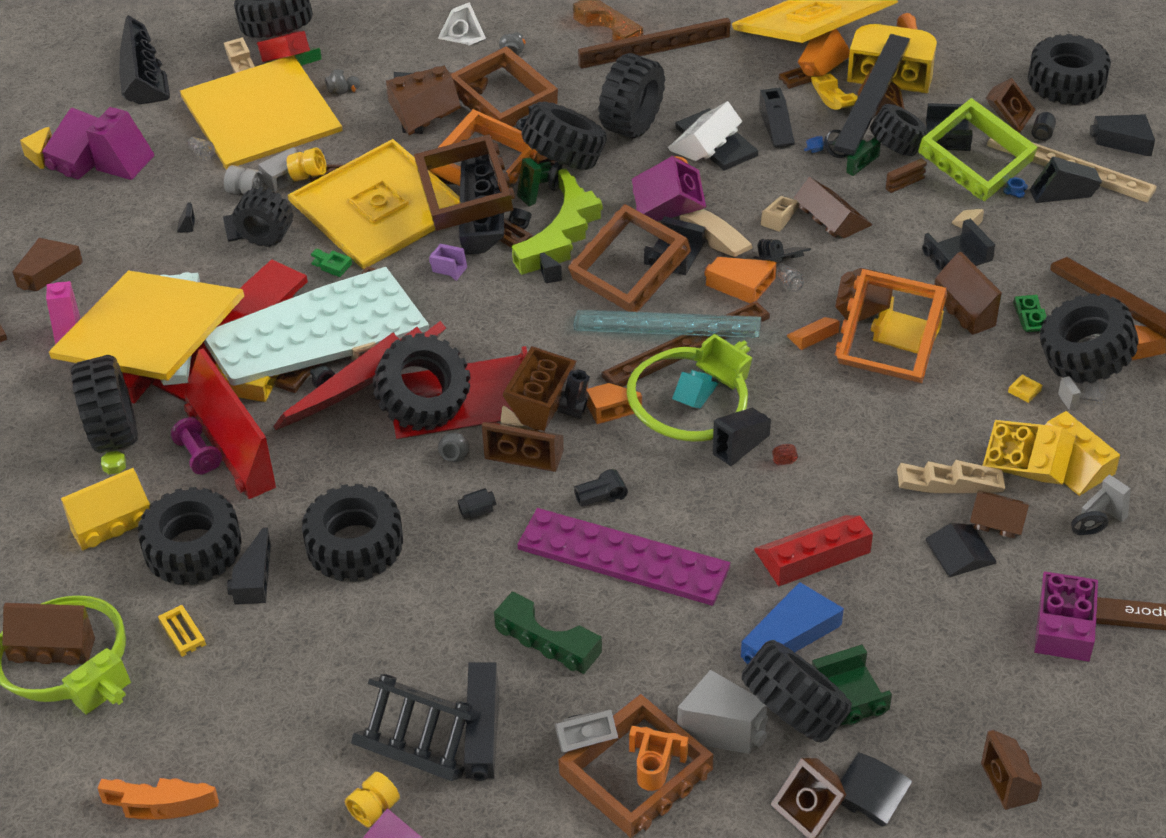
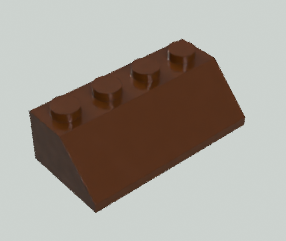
[503,346,577,432]

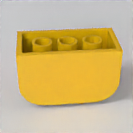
[847,24,937,93]

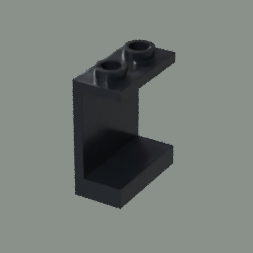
[926,103,973,151]
[644,216,706,275]
[922,218,996,271]

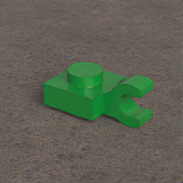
[311,249,352,277]

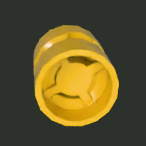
[287,148,326,182]
[344,772,400,827]

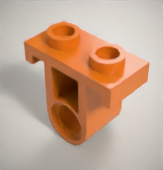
[629,726,688,791]

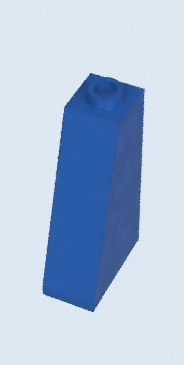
[741,582,844,664]

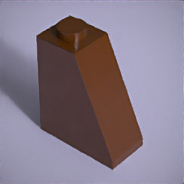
[12,238,83,291]

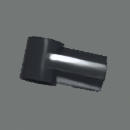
[558,369,590,419]
[574,469,628,507]

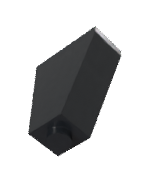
[1090,114,1155,156]
[1029,156,1102,203]
[712,407,771,466]

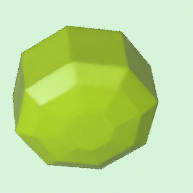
[101,450,126,475]

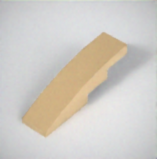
[680,209,753,257]
[897,460,1005,493]

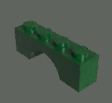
[494,591,602,674]

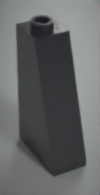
[464,662,499,781]

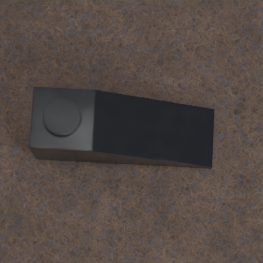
[227,527,271,605]

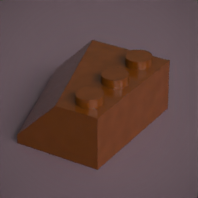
[386,65,461,135]

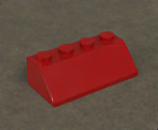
[754,515,873,587]

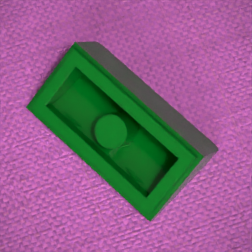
[279,47,322,66]

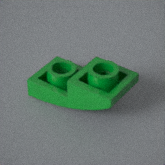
[1013,295,1047,332]

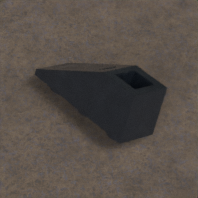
[759,87,795,148]

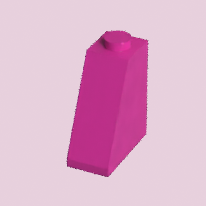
[46,281,81,345]

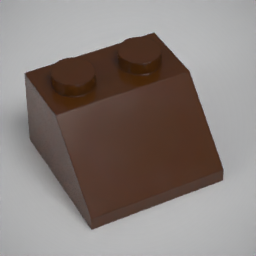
[835,268,893,322]
[970,490,1029,538]
[981,730,1042,810]

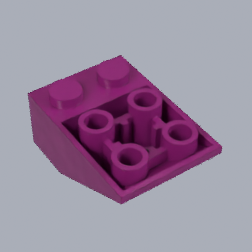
[1034,571,1098,662]

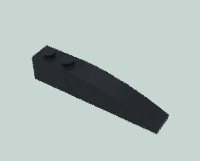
[119,15,170,105]
[459,139,504,255]

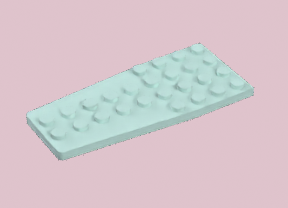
[204,267,429,386]

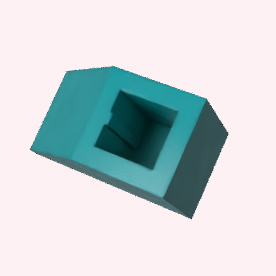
[672,370,719,408]

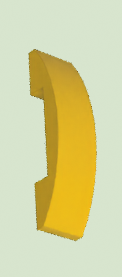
[811,73,858,110]

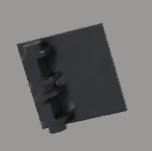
[753,239,811,263]

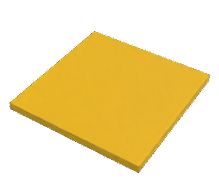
[732,0,898,43]
[180,55,343,170]
[288,139,460,269]
[49,270,244,381]

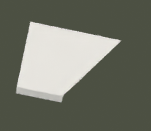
[438,2,486,46]

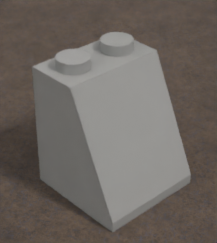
[677,670,768,754]

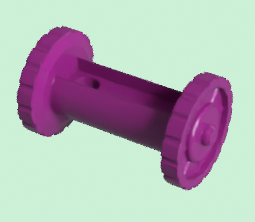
[170,417,222,475]

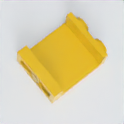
[871,296,944,354]

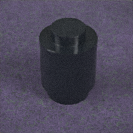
[1031,112,1056,141]
[457,488,497,520]

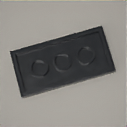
[675,108,758,171]

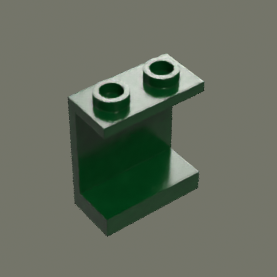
[812,644,892,726]

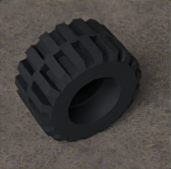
[870,104,929,156]
[232,187,294,247]

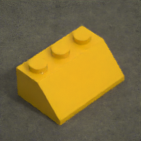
[1045,411,1120,496]
[61,468,150,551]

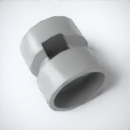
[224,165,263,195]

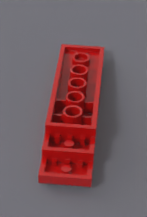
[152,260,308,402]
[273,321,446,430]

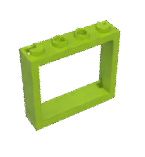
[918,98,1038,201]

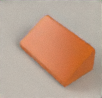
[787,317,840,350]

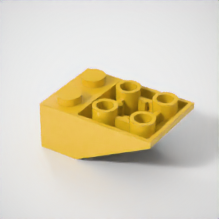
[982,420,1075,485]

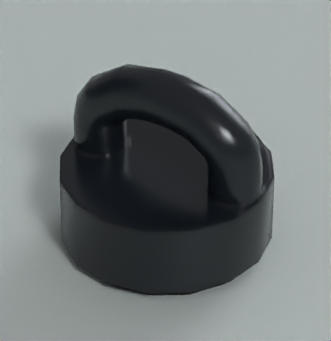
[509,208,532,229]
[310,366,335,388]

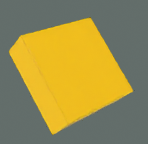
[1008,374,1043,403]

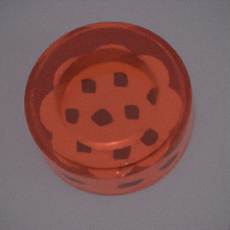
[772,444,798,465]

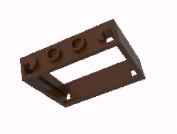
[414,134,515,231]

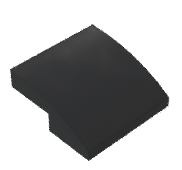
[840,752,912,827]

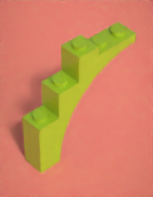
[512,168,603,275]

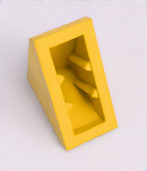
[20,127,52,169]

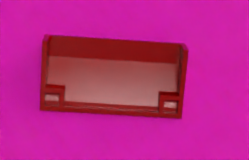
[393,346,528,439]
[184,348,276,500]

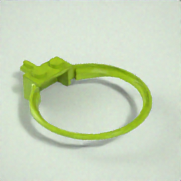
[627,334,752,442]
[0,595,131,715]

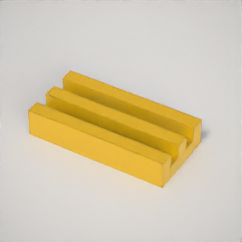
[158,605,206,657]

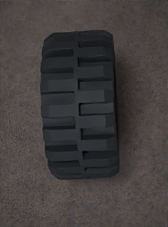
[234,0,313,38]
[1028,34,1111,105]
[598,53,665,138]
[521,101,607,170]
[1040,294,1139,384]
[373,333,471,431]
[71,355,138,453]
[302,484,403,582]
[137,487,242,585]
[741,640,852,743]

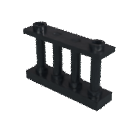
[351,674,481,781]

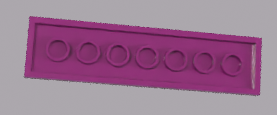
[517,508,731,606]

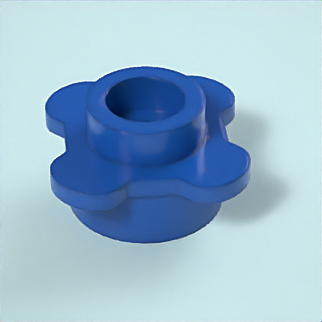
[804,136,825,153]
[1003,177,1028,198]

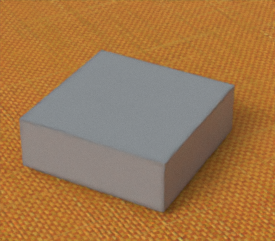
[1058,376,1081,410]

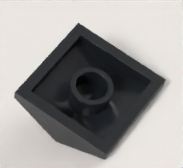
[925,523,997,578]

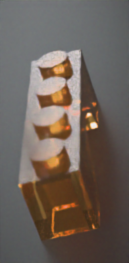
[573,0,643,42]

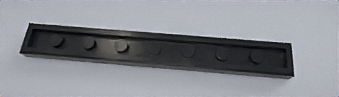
[834,34,910,156]

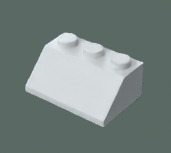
[668,101,742,161]

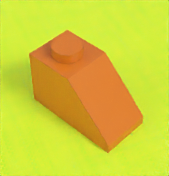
[586,383,642,424]

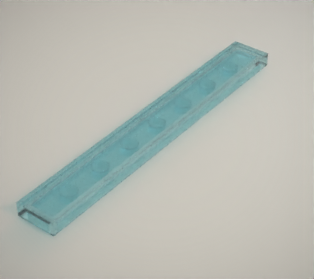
[573,310,761,338]

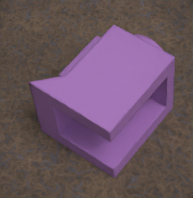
[429,244,467,281]

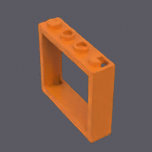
[430,109,537,192]
[835,269,947,383]

